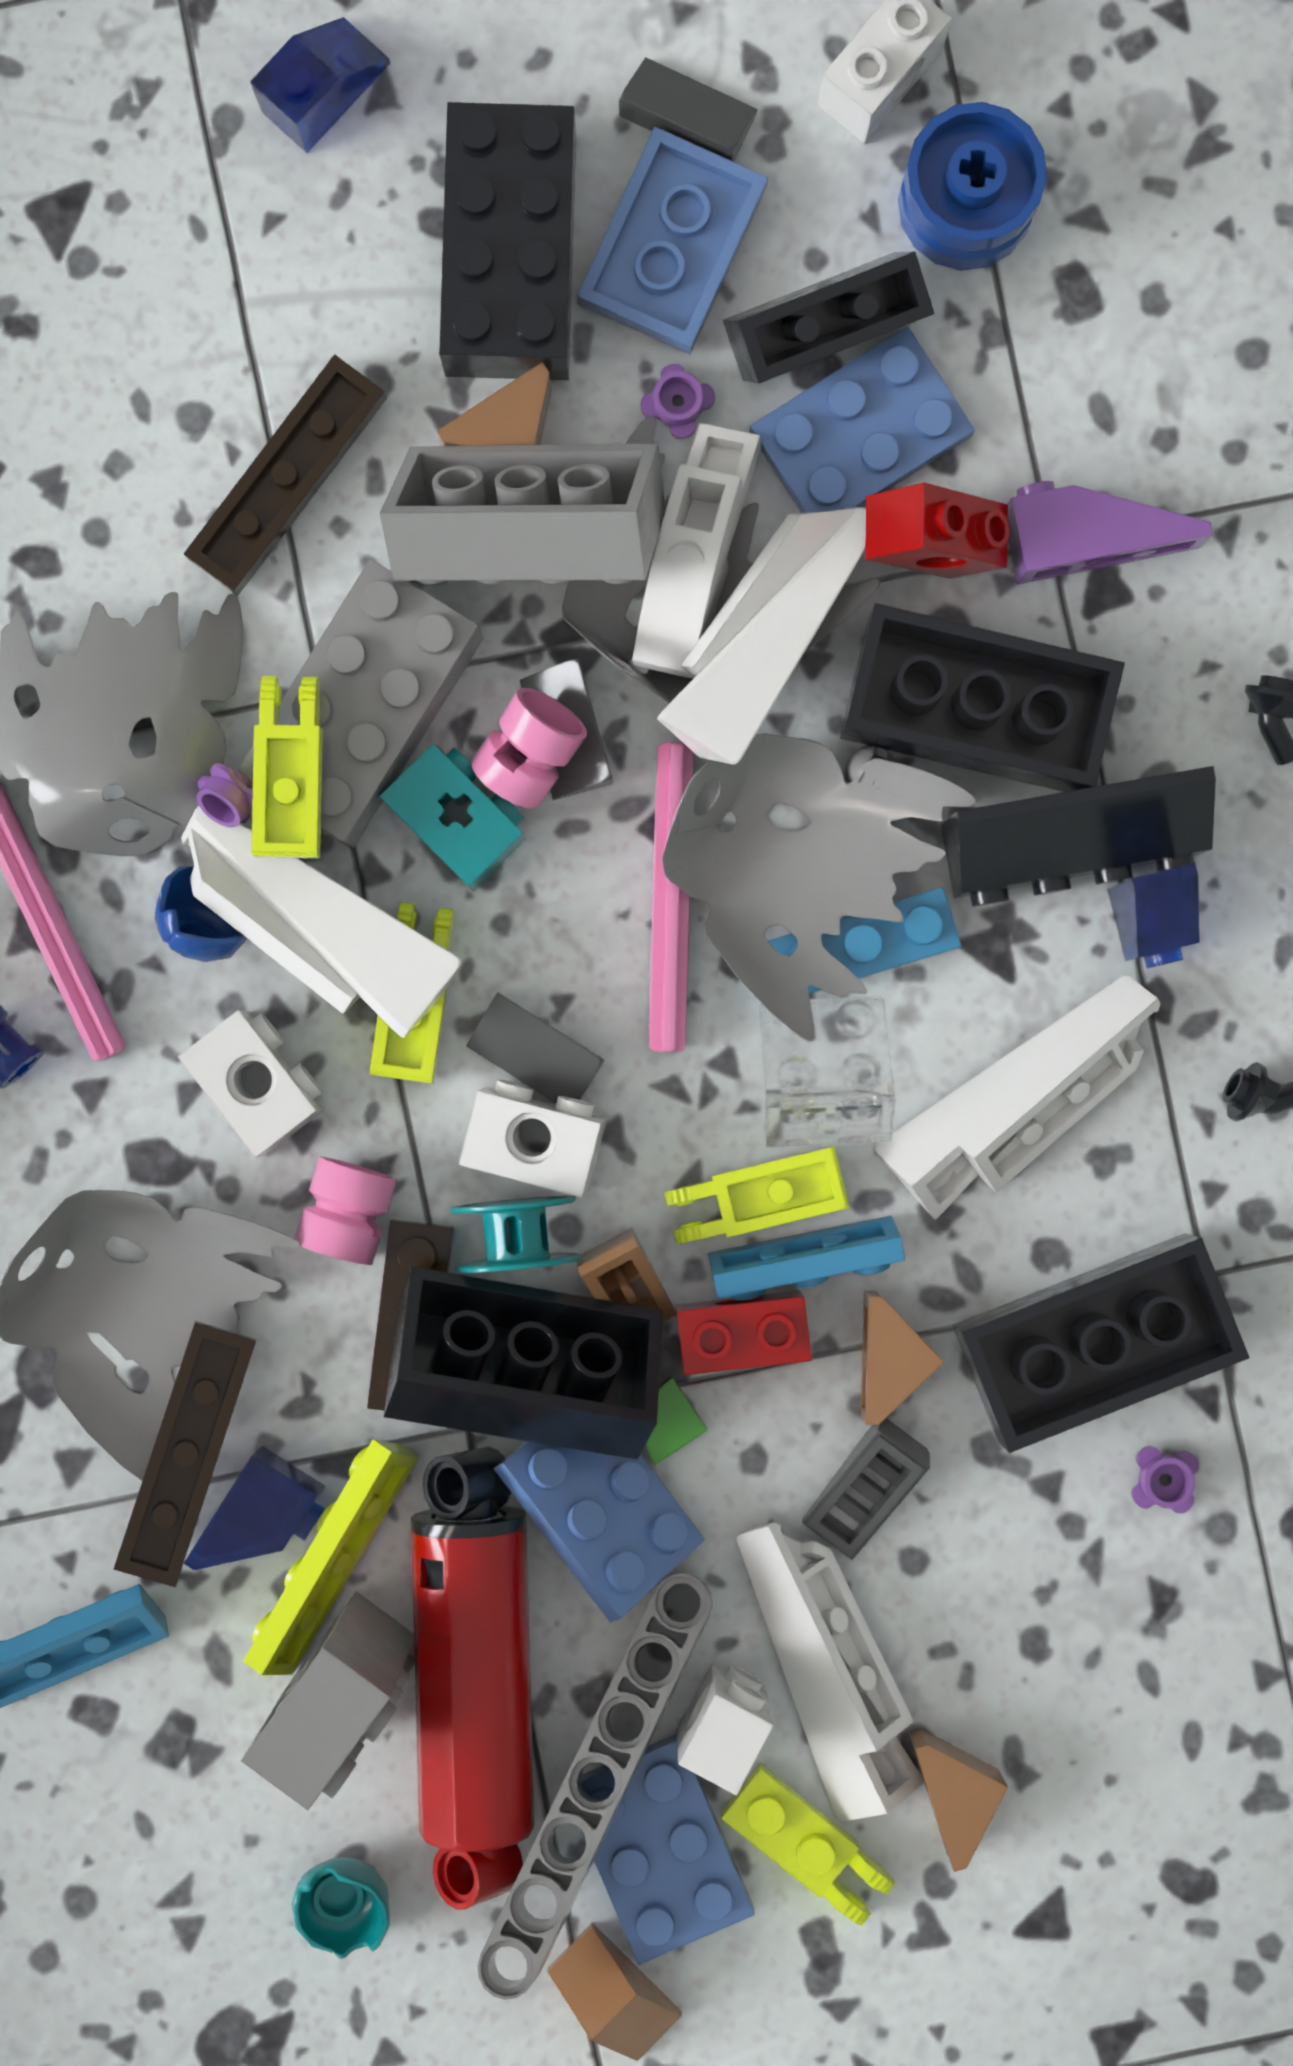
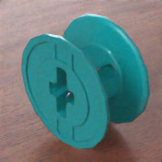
[450,1195,582,1273]

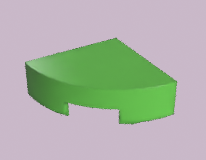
[646,1376,707,1465]

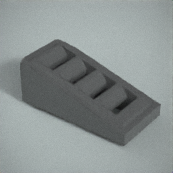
[802,1418,930,1560]

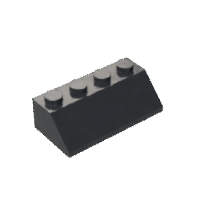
[941,766,1216,907]

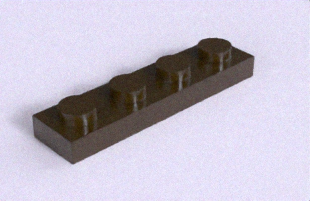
[184,354,387,596]
[113,1321,256,1587]

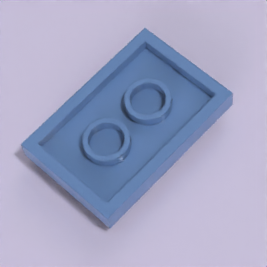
[577,126,768,355]
[749,326,975,513]
[493,1441,705,1623]
[581,1734,755,1965]

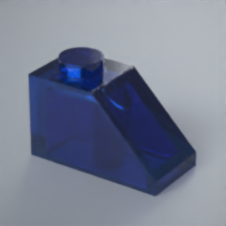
[250,17,391,153]
[1107,863,1200,969]
[183,1446,325,1570]

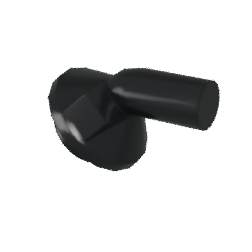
[1245,675,1293,765]
[1223,1062,1293,1122]

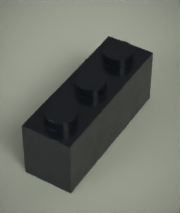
[722,251,935,383]

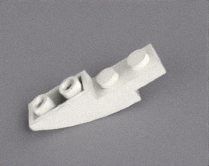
[632,423,761,679]

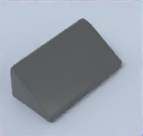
[619,57,758,162]
[519,658,613,801]
[466,992,605,1103]

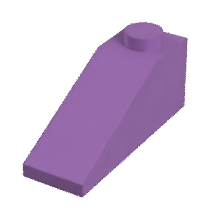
[1008,481,1213,585]

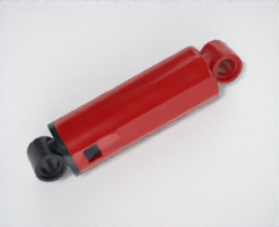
[411,1447,534,1910]

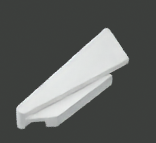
[657,507,866,765]
[181,806,461,1038]
[875,976,1161,1220]
[737,1522,924,1822]

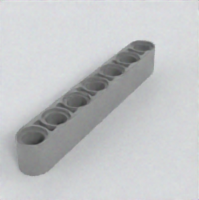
[477,1573,713,2000]

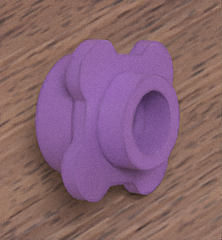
[641,364,715,439]
[196,763,253,828]
[1131,1446,1199,1513]

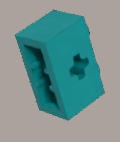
[379,743,526,891]

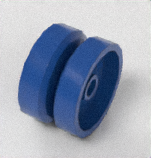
[898,102,1047,271]

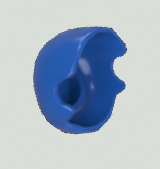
[154,866,247,962]

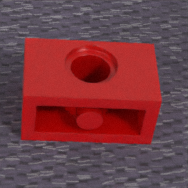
[865,482,1009,579]
[676,1290,812,1375]

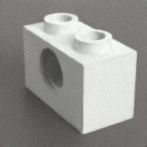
[817,0,952,144]
[178,1010,324,1158]
[459,1080,607,1198]
[677,1664,774,1796]

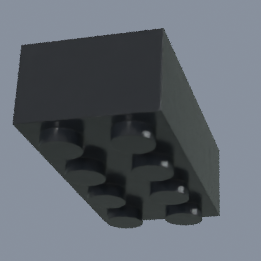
[439,102,576,380]
[840,603,1125,792]
[952,1233,1250,1453]
[384,1266,663,1460]

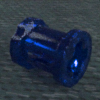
[0,1005,44,1089]

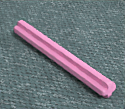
[648,742,694,1053]
[0,781,125,1061]

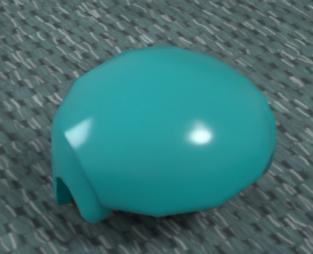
[292,1857,391,1959]

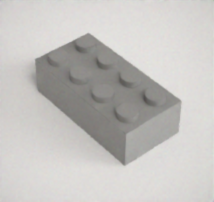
[380,443,666,584]
[238,558,484,849]
[241,1592,415,1810]

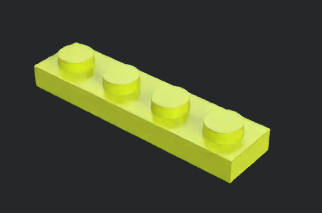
[243,1439,419,1676]

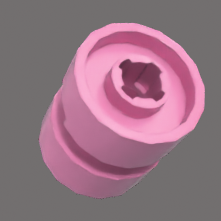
[471,687,587,809]
[294,1156,398,1265]

